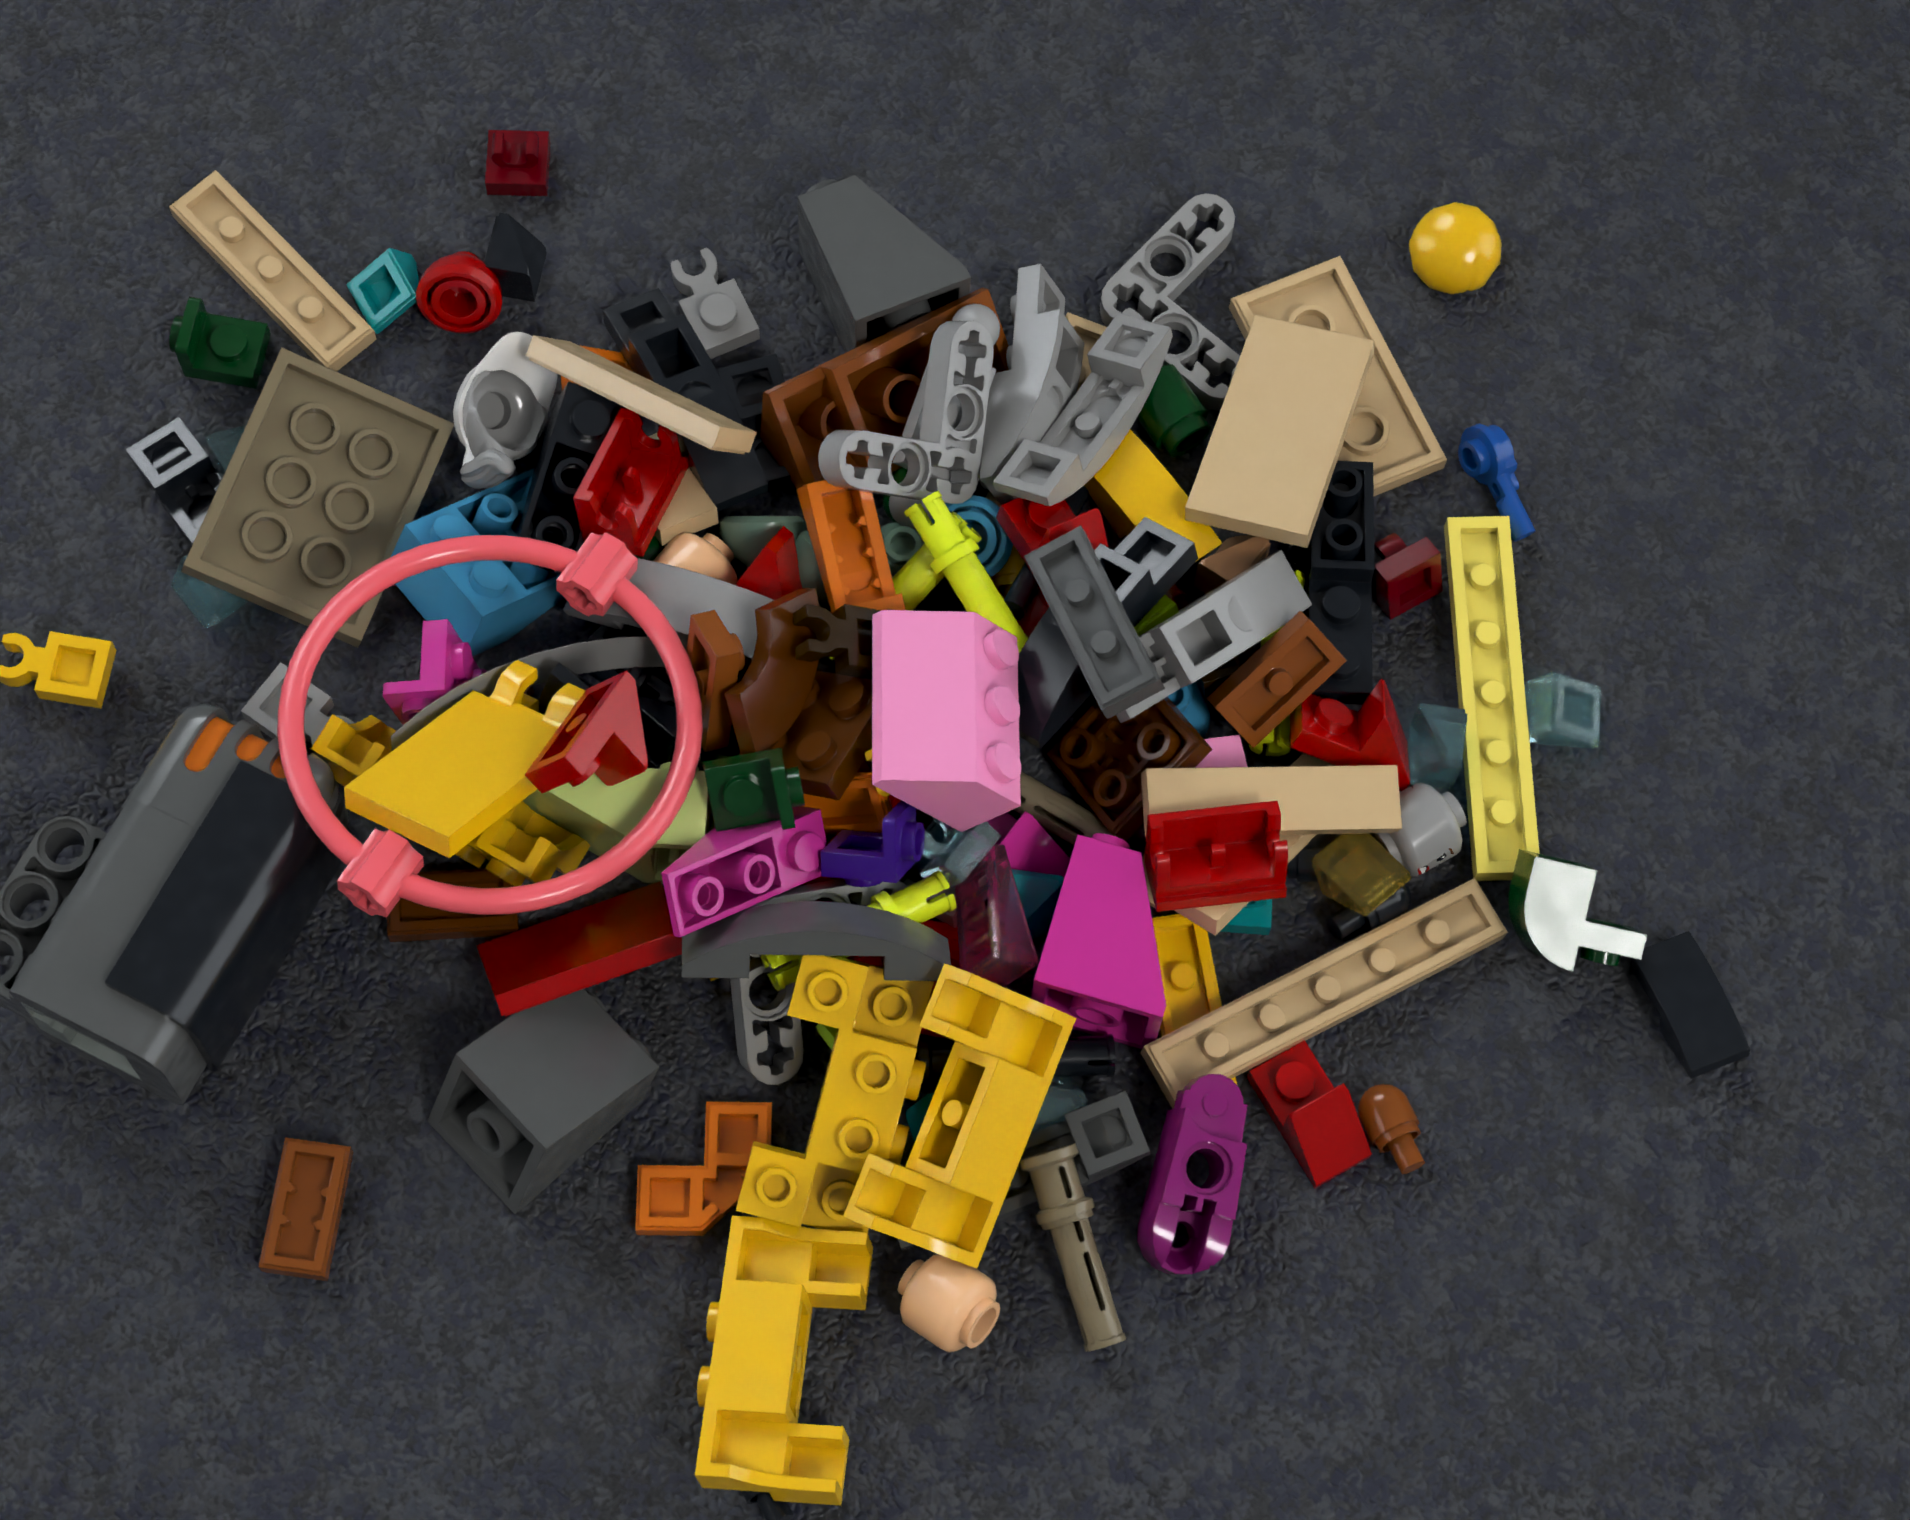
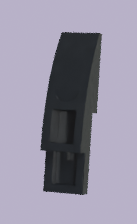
[603,288,768,512]
[1304,461,1375,705]
[1018,517,1198,749]

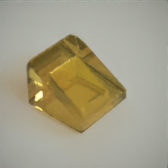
[1312,833,1411,917]

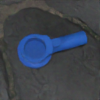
[1458,423,1536,542]

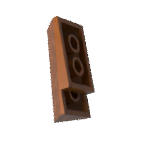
[760,287,1009,489]

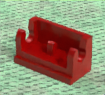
[573,408,689,557]
[1145,801,1288,912]

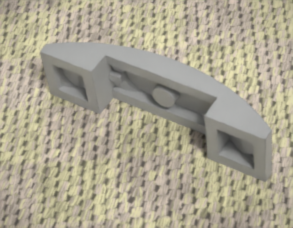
[993,313,1173,506]
[563,558,774,666]

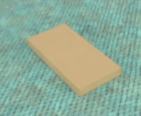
[1229,256,1447,496]
[1185,315,1374,548]

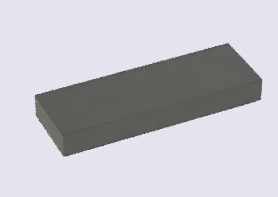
[1024,526,1165,719]

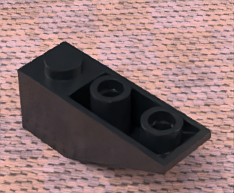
[517,382,625,575]

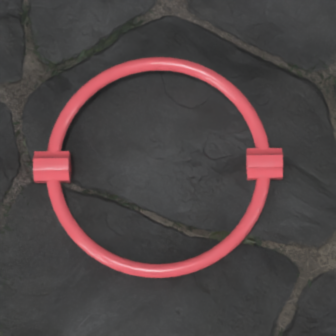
[277,532,703,918]

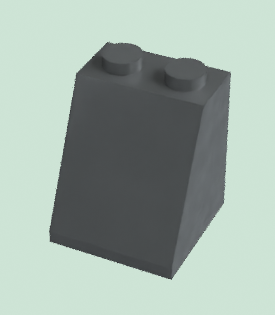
[798,175,971,353]
[427,989,659,1214]

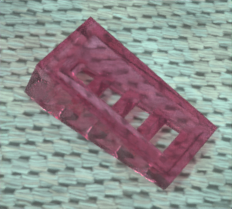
[954,844,1039,987]

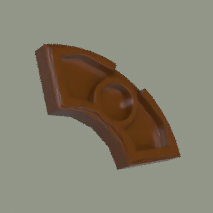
[725,588,819,755]

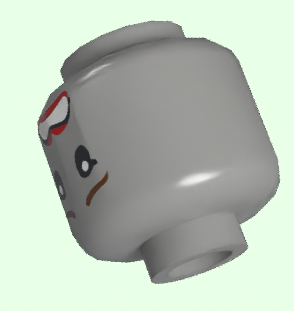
[1367,782,1467,878]

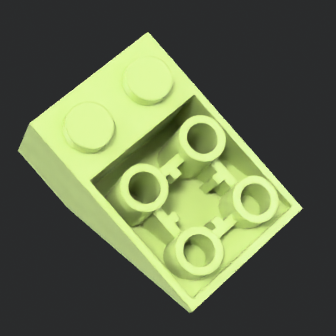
[523,762,714,884]

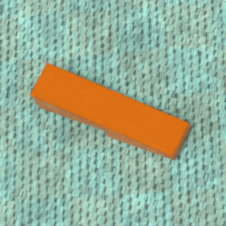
[796,480,906,613]

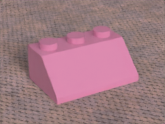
[872,610,1022,832]

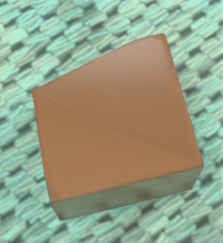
[1193,535,1271,594]

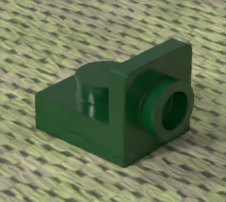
[169,297,271,389]
[703,748,805,832]

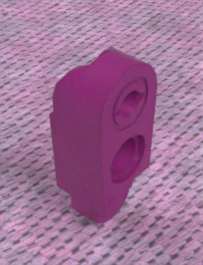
[1137,1074,1248,1274]

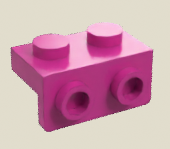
[383,619,487,725]

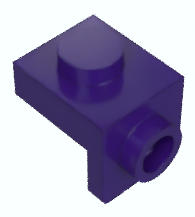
[820,800,925,887]

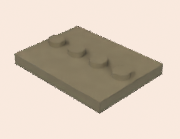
[181,347,454,648]

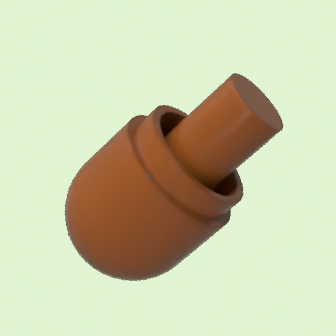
[1358,1084,1425,1174]

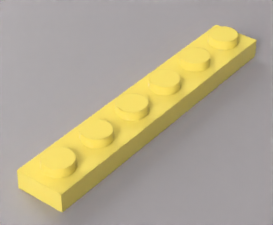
[1444,516,1540,881]

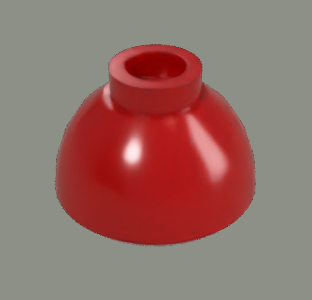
[416,251,502,334]

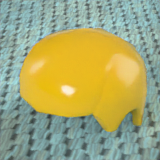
[1409,202,1502,294]

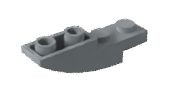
[979,264,1084,505]
[1116,550,1312,723]

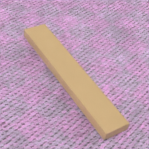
[1140,878,1508,1109]

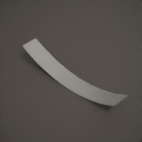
[391,636,687,751]

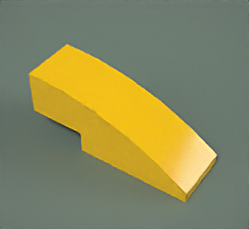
[1084,429,1222,562]

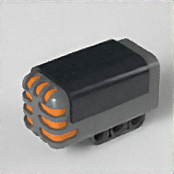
[0,703,349,1105]

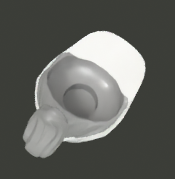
[453,331,558,489]

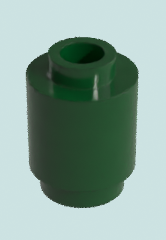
[1136,364,1211,457]

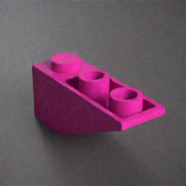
[661,806,827,937]

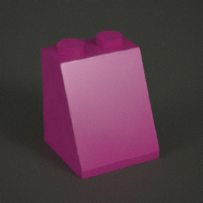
[1031,833,1166,1049]

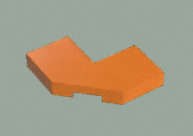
[635,1101,772,1236]

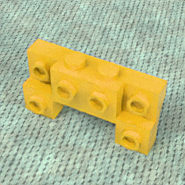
[311,714,591,886]
[736,955,934,1232]
[843,963,1076,1269]
[695,1215,873,1506]

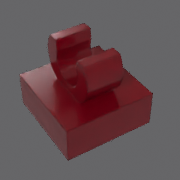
[485,130,551,196]
[1374,533,1443,620]

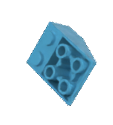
[391,469,564,656]

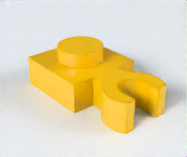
[0,631,117,709]

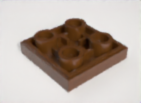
[1047,696,1212,841]

